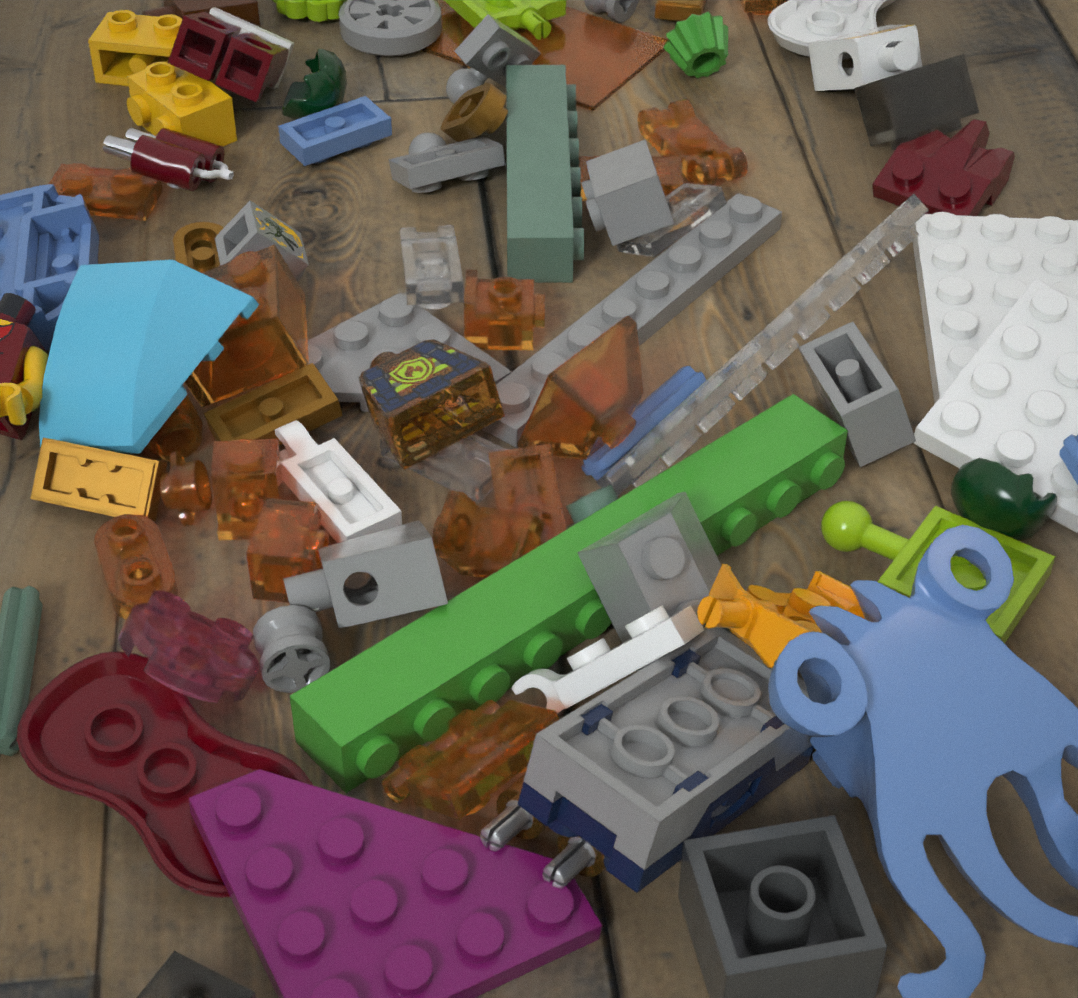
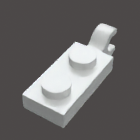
[275,420,402,543]
[512,605,704,727]

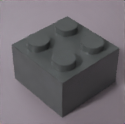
[678,815,887,998]

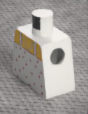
[808,25,923,91]

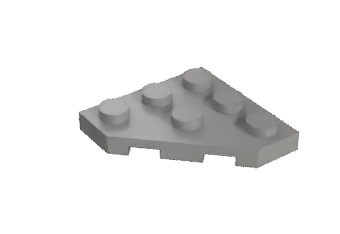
[264,292,512,413]

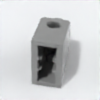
[283,520,448,628]

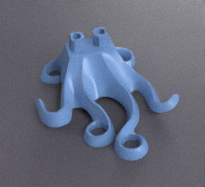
[768,525,1078,998]

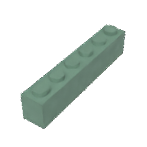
[506,65,584,283]

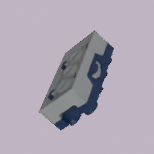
[517,627,814,893]

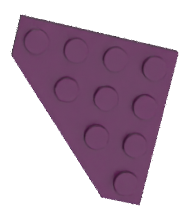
[189,769,602,998]

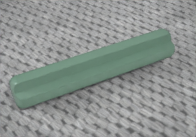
[0,586,43,756]

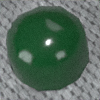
[282,49,347,120]
[951,458,1057,541]

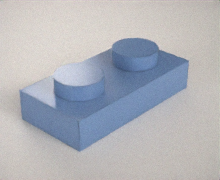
[278,96,392,166]

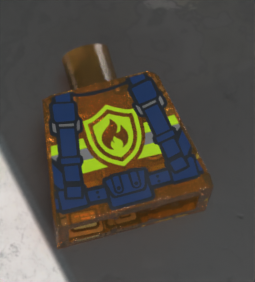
[358,339,505,470]

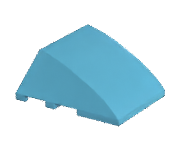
[39,259,259,454]

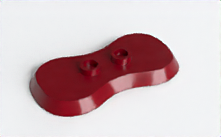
[17,651,313,898]

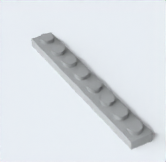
[470,193,782,448]

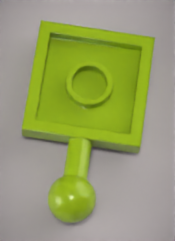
[821,501,1055,644]

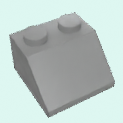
[577,492,732,672]

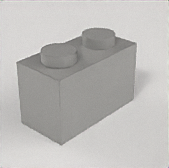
[581,139,674,246]
[799,321,916,467]

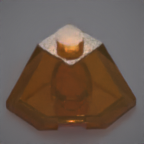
[517,315,644,460]

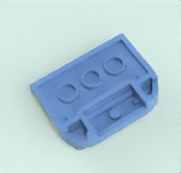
[0,184,99,351]

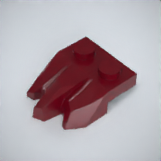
[872,119,1015,216]

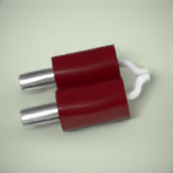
[103,128,234,191]

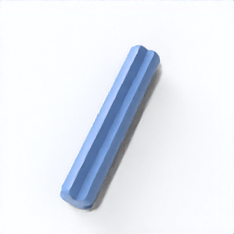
[581,366,706,482]

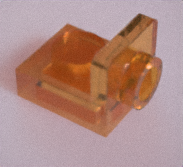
[432,491,545,578]

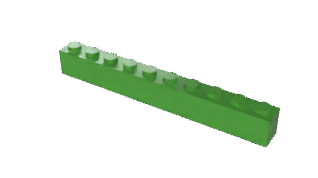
[290,394,848,793]

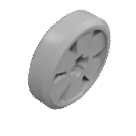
[339,0,442,56]

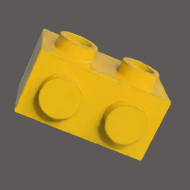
[88,10,182,86]
[127,61,237,146]

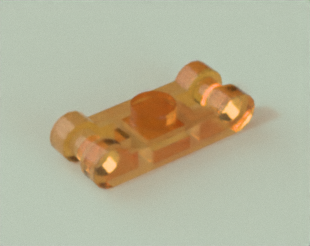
[637,99,748,190]

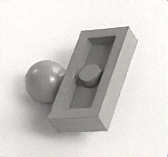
[446,14,541,104]
[389,132,505,193]

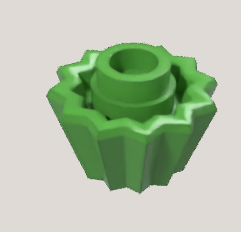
[664,12,728,79]

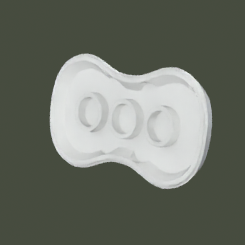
[768,0,895,60]

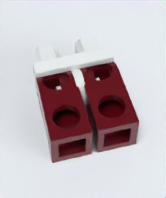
[167,7,294,102]

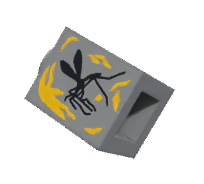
[215,201,309,302]

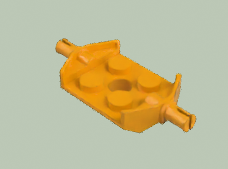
[697,564,865,668]

